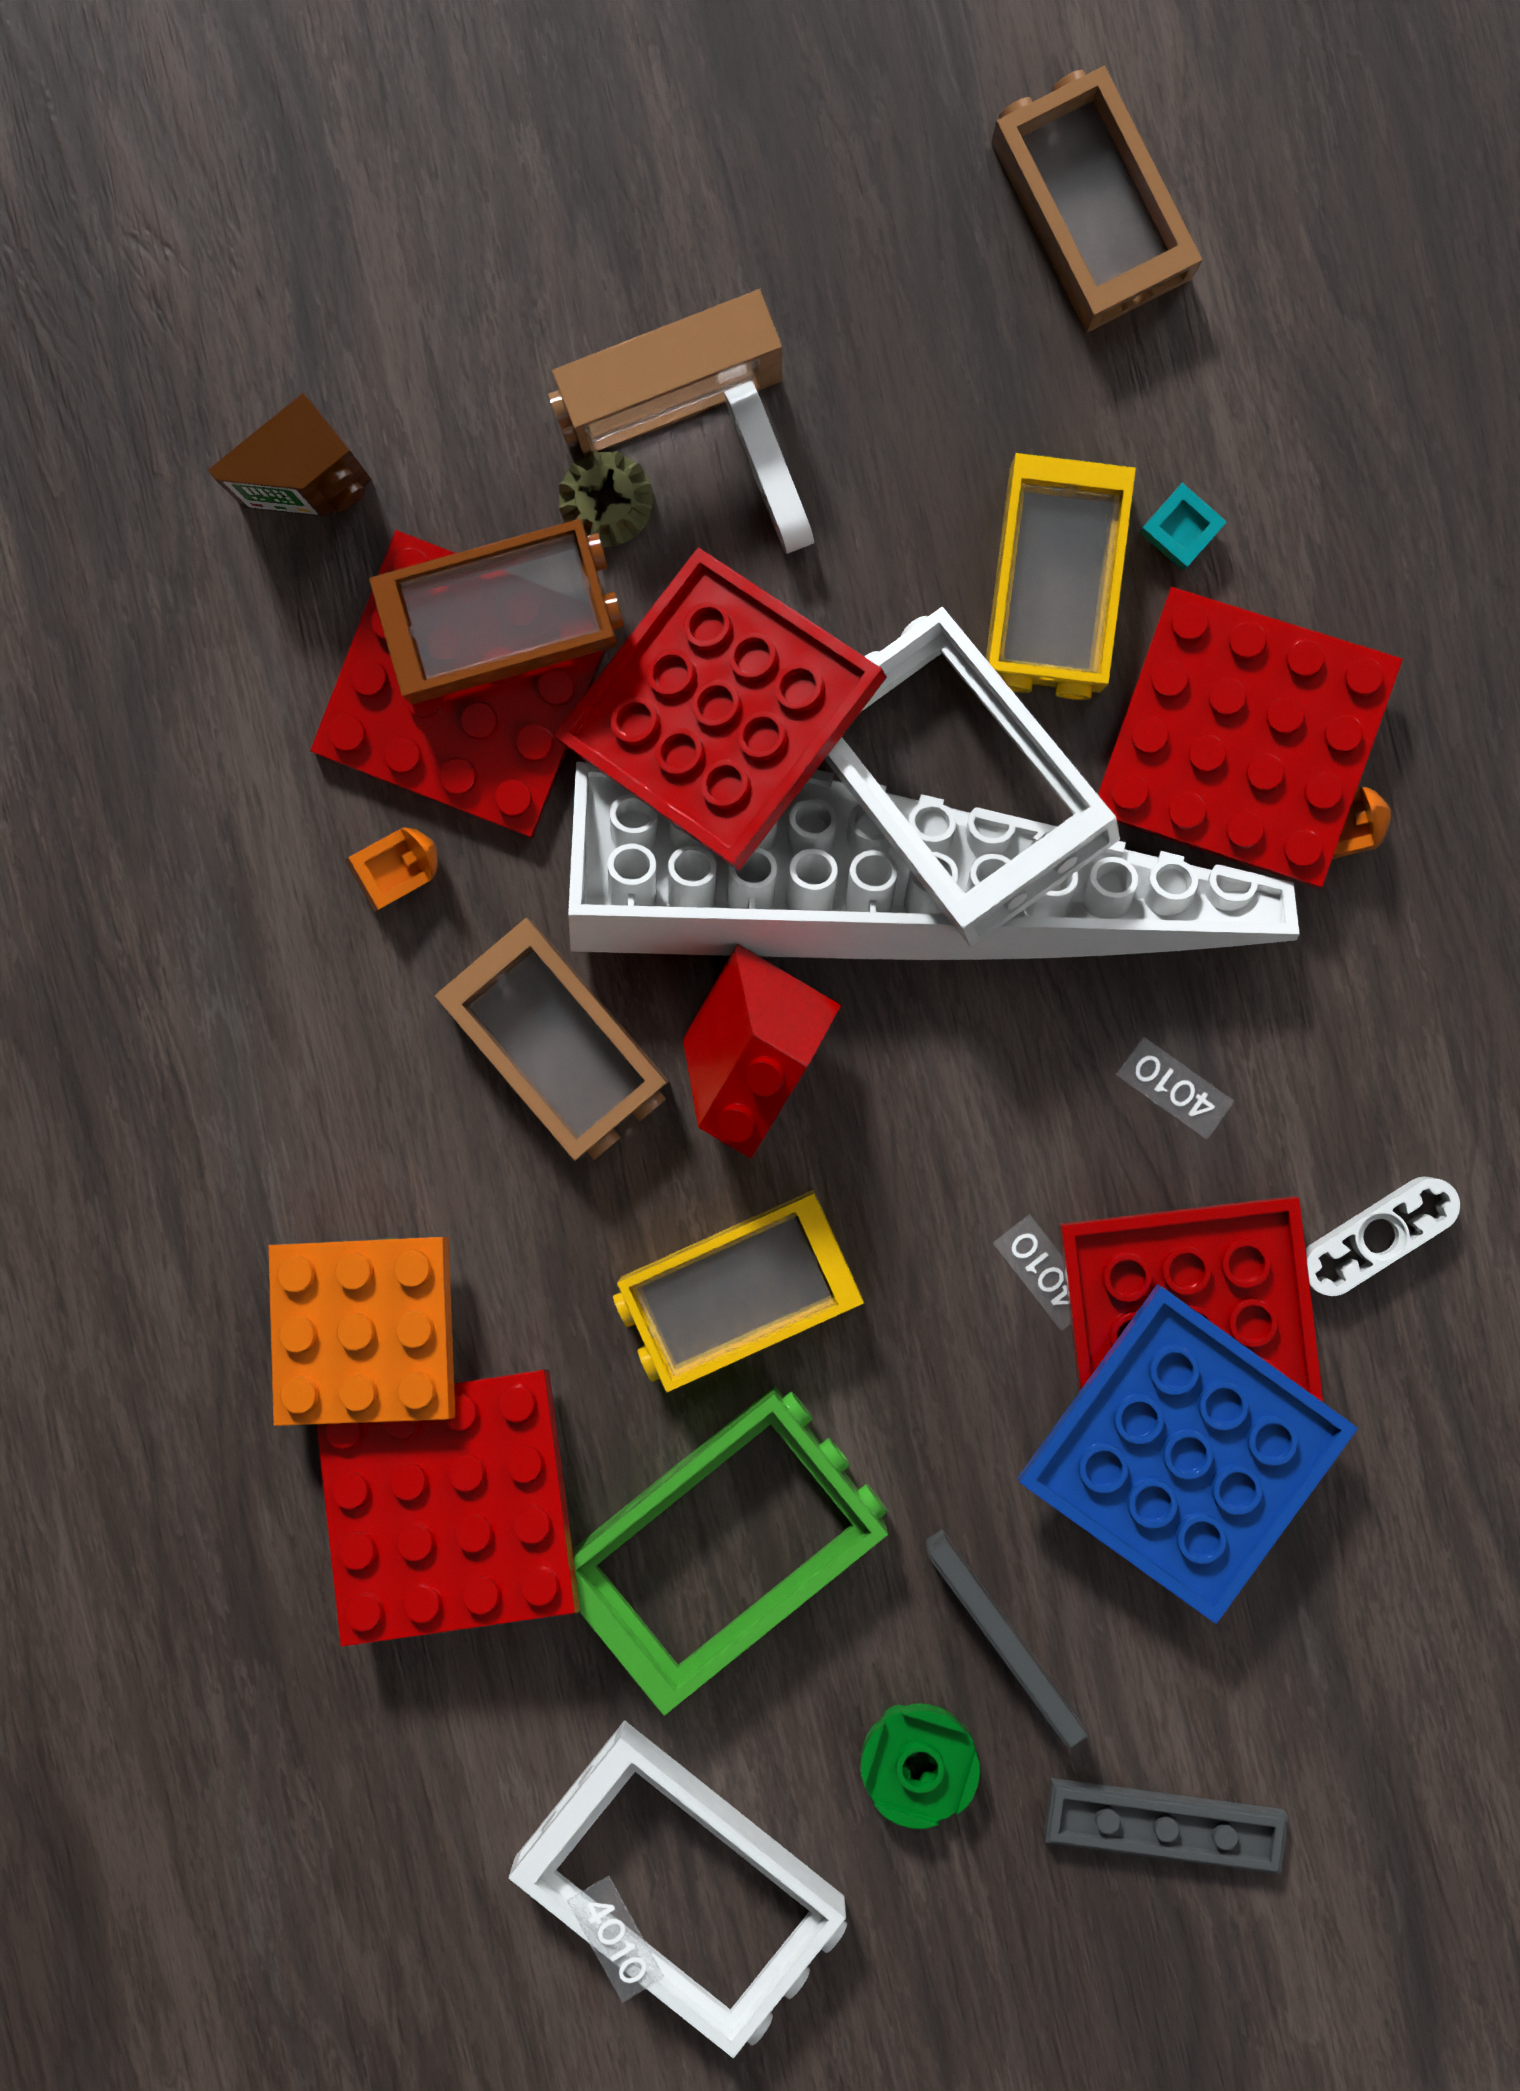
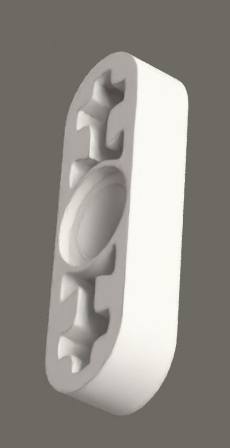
[723,381,814,554]
[1305,1177,1460,1296]

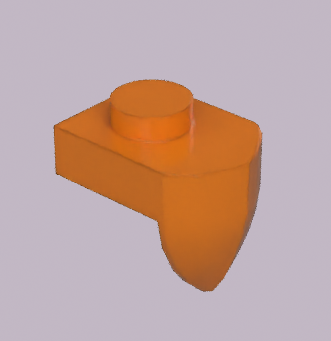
[1332,787,1391,859]
[345,827,438,912]

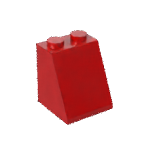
[683,944,841,1159]

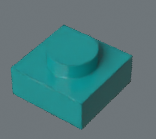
[1139,482,1227,571]

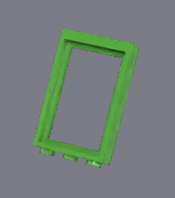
[572,1385,888,1716]

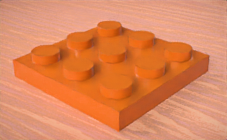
[268,1237,455,1426]

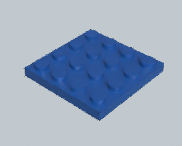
[1017,1284,1358,1624]

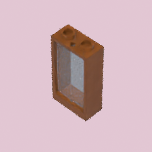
[369,518,625,704]

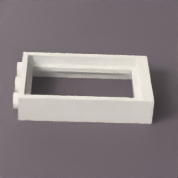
[825,607,1120,948]
[508,1720,847,2058]

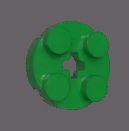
[860,1703,980,1829]

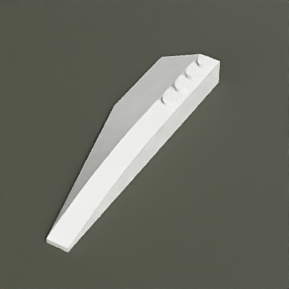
[568,762,1299,960]

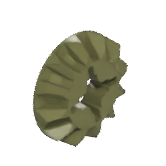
[559,450,653,547]

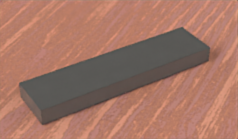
[925,1528,1088,1748]
[1043,1778,1288,1875]

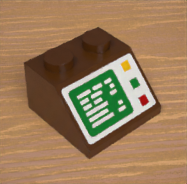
[208,392,372,516]

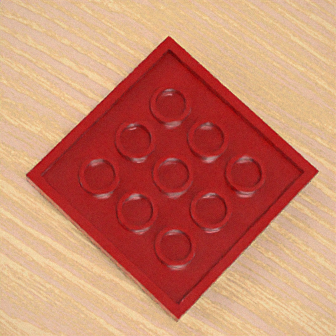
[310,529,606,839]
[553,547,887,871]
[1098,587,1403,890]
[1059,1196,1323,1402]
[317,1369,580,1647]

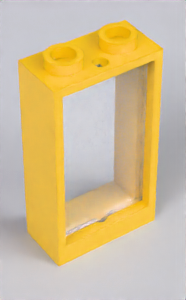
[986,453,1136,700]
[613,1190,864,1392]

